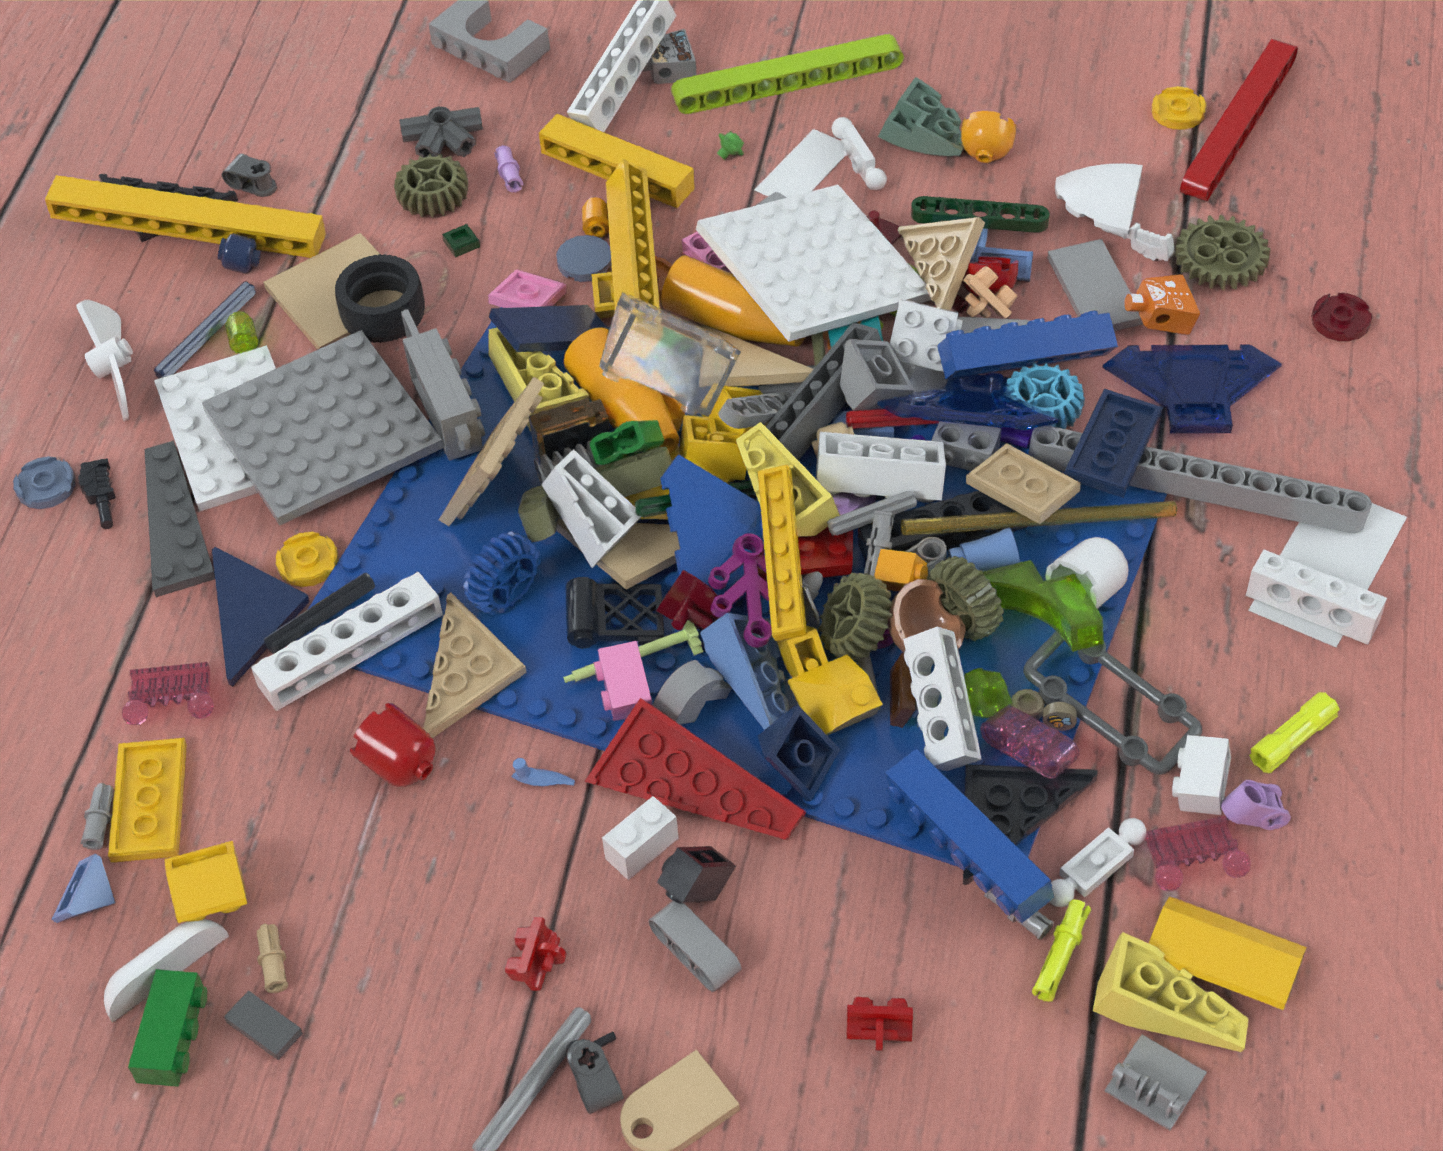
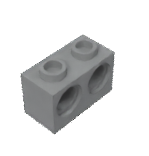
[931,414,1001,471]

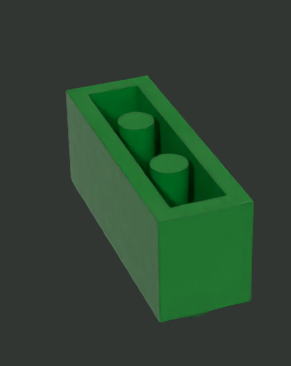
[128,969,207,1087]

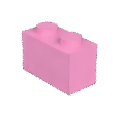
[594,641,652,721]

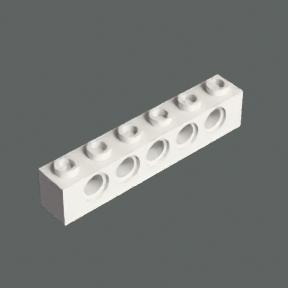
[567,0,677,132]
[251,572,443,711]

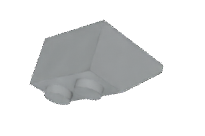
[840,339,915,410]

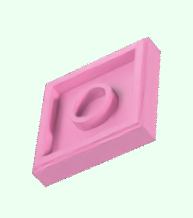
[489,270,566,308]

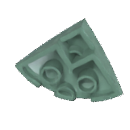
[878,77,964,156]

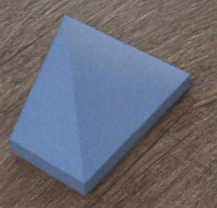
[51,854,115,923]

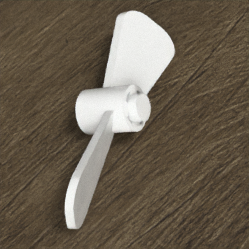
[77,300,133,421]

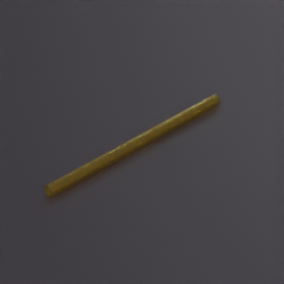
[901,501,1177,535]

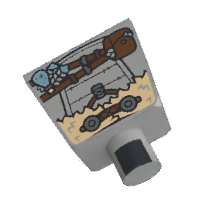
[642,29,696,84]

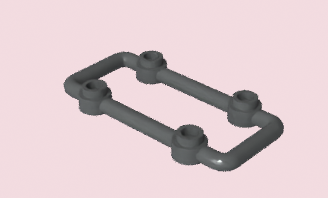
[1023,627,1202,775]

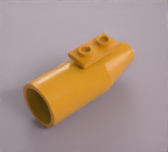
[661,255,805,347]
[564,328,687,454]

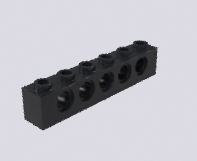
[858,490,1047,562]

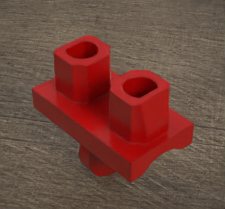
[505,917,567,991]
[847,997,913,1051]

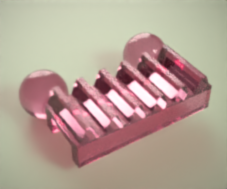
[122,662,214,726]
[1145,815,1251,892]

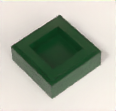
[442,224,480,258]

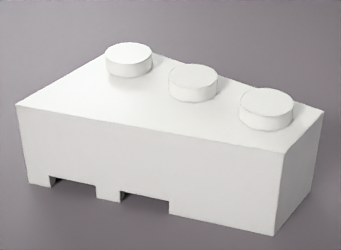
[542,449,641,568]

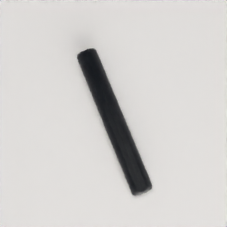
[264,573,375,654]

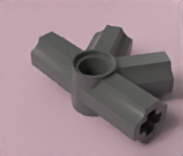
[399,106,483,158]

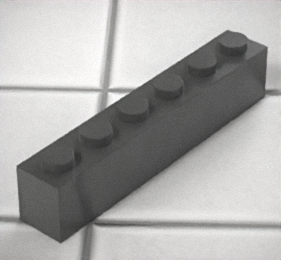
[765,322,881,460]

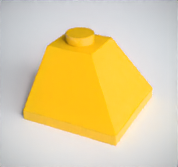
[787,654,883,736]

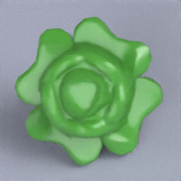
[717,131,744,160]

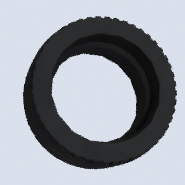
[335,254,425,343]

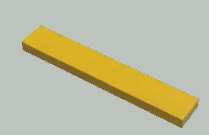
[758,464,807,641]

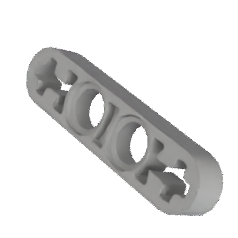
[718,392,791,429]

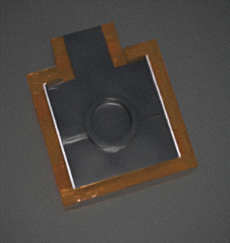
[529,398,610,465]

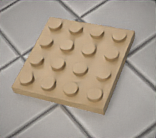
[439,377,544,526]

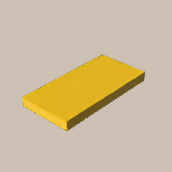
[108,738,187,863]

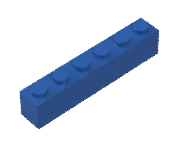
[937,311,1118,379]
[885,749,1055,923]

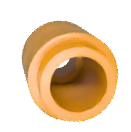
[582,197,609,238]

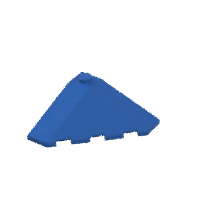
[660,455,765,595]

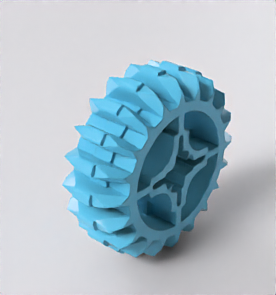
[1002,362,1085,429]

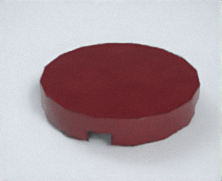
[1311,293,1372,341]

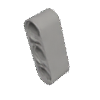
[648,901,742,992]

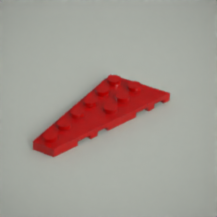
[584,698,806,840]

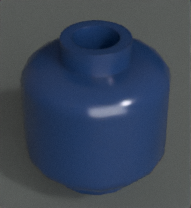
[218,234,261,274]

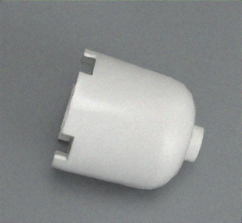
[1046,537,1129,617]

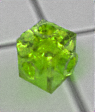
[964,668,1013,719]

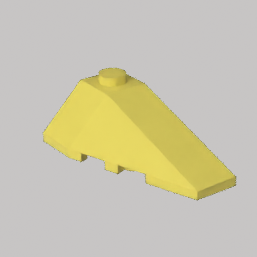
[736,422,840,536]
[1093,932,1249,1052]

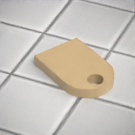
[620,1050,740,1151]

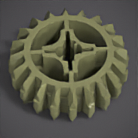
[394,154,469,218]
[927,556,1004,641]
[818,572,893,661]

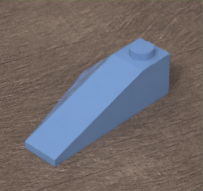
[700,613,789,730]

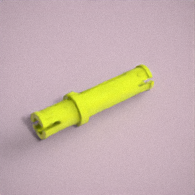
[1032,899,1091,1002]

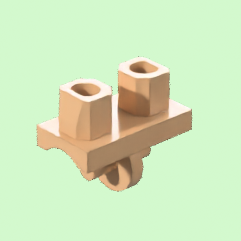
[963,266,1018,319]

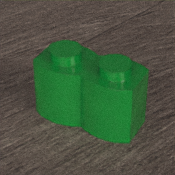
[589,420,665,465]

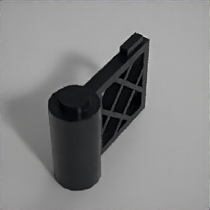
[565,577,664,649]

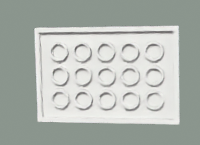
[154,345,276,512]

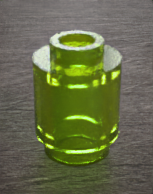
[225,311,258,354]

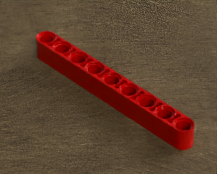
[1180,39,1298,202]

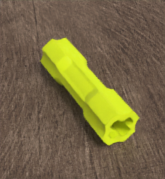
[1249,692,1340,773]

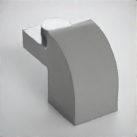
[652,660,732,724]

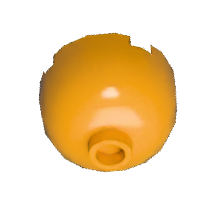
[961,111,1016,163]

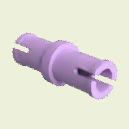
[494,146,523,192]

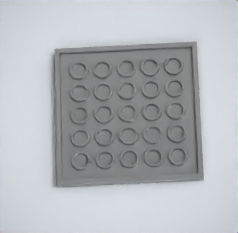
[202,330,444,526]

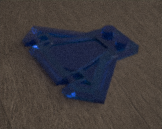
[1102,344,1282,434]
[877,373,1059,430]

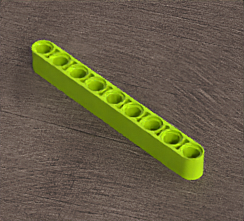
[671,34,904,114]

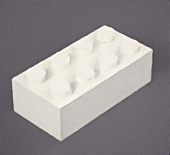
[816,432,946,503]

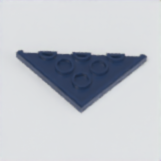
[212,547,310,687]

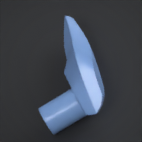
[512,758,575,786]

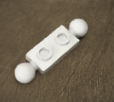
[832,117,887,190]
[1050,818,1147,907]

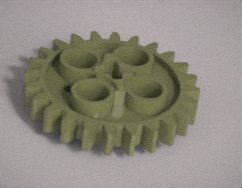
[1175,215,1270,290]

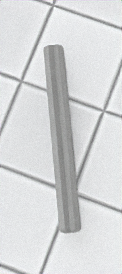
[472,1007,591,1151]

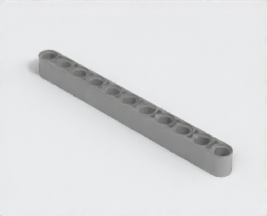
[1028,425,1372,533]

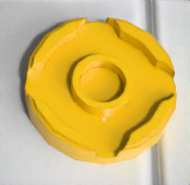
[1151,86,1207,130]
[276,532,338,587]

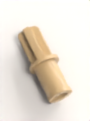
[257,924,288,993]

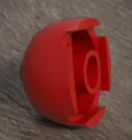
[962,256,1018,296]

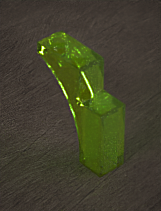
[983,560,1104,652]

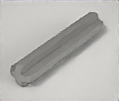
[827,491,917,536]

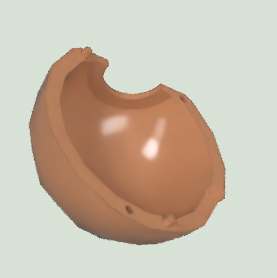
[887,579,966,653]

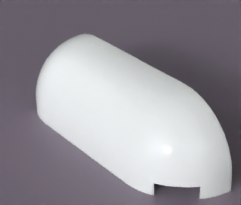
[104,919,229,1023]

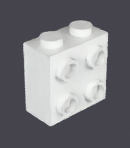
[890,299,963,372]

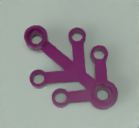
[708,533,772,648]

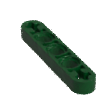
[911,196,1050,233]

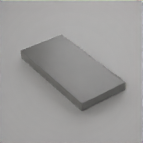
[1047,239,1143,331]

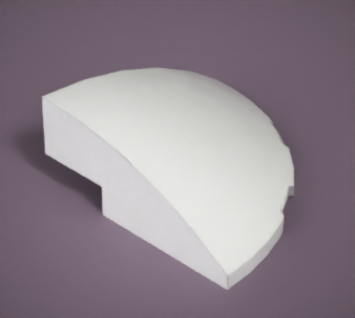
[1055,163,1143,235]

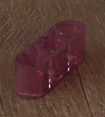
[980,705,1080,779]

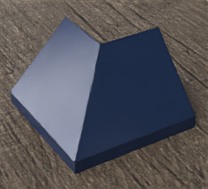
[758,705,840,801]

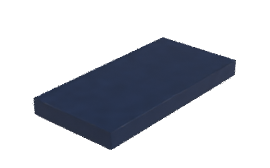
[489,305,608,352]
[1064,389,1163,498]

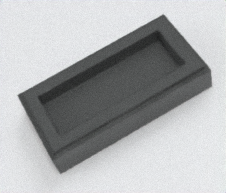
[224,990,303,1060]

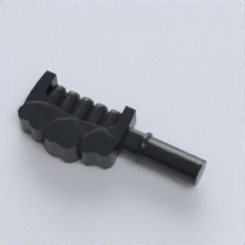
[78,458,116,529]

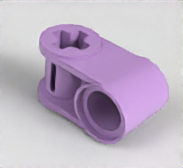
[1221,780,1291,830]

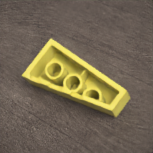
[488,328,589,435]

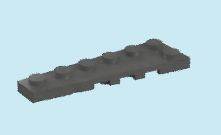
[144,441,215,597]

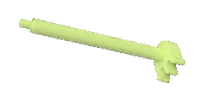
[563,620,703,683]

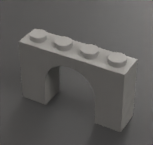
[428,0,550,83]

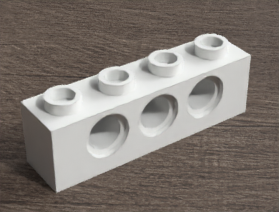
[1246,550,1387,645]
[903,626,982,771]

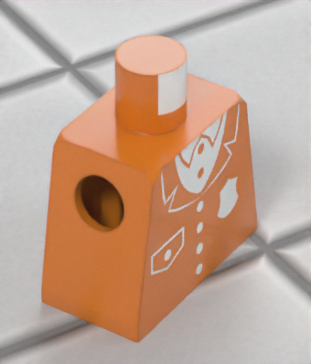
[1124,275,1201,335]

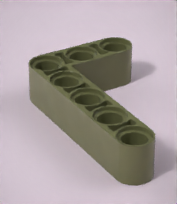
[518,447,672,542]

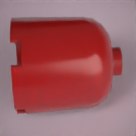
[350,703,436,787]

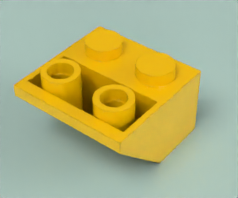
[165,840,247,923]

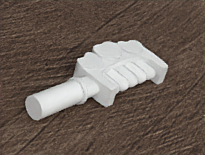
[1102,223,1175,261]

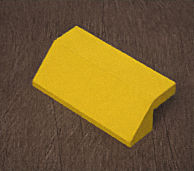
[1149,896,1307,1010]

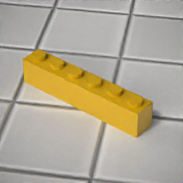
[539,114,695,208]

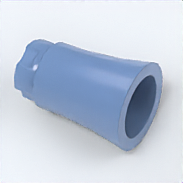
[948,527,1020,575]

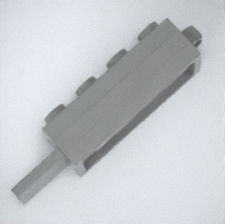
[401,309,485,461]

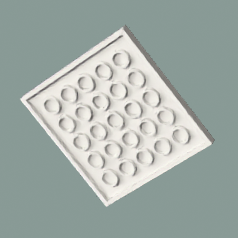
[696,185,931,342]

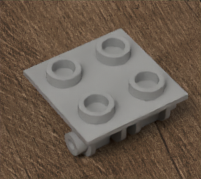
[1105,1034,1207,1130]

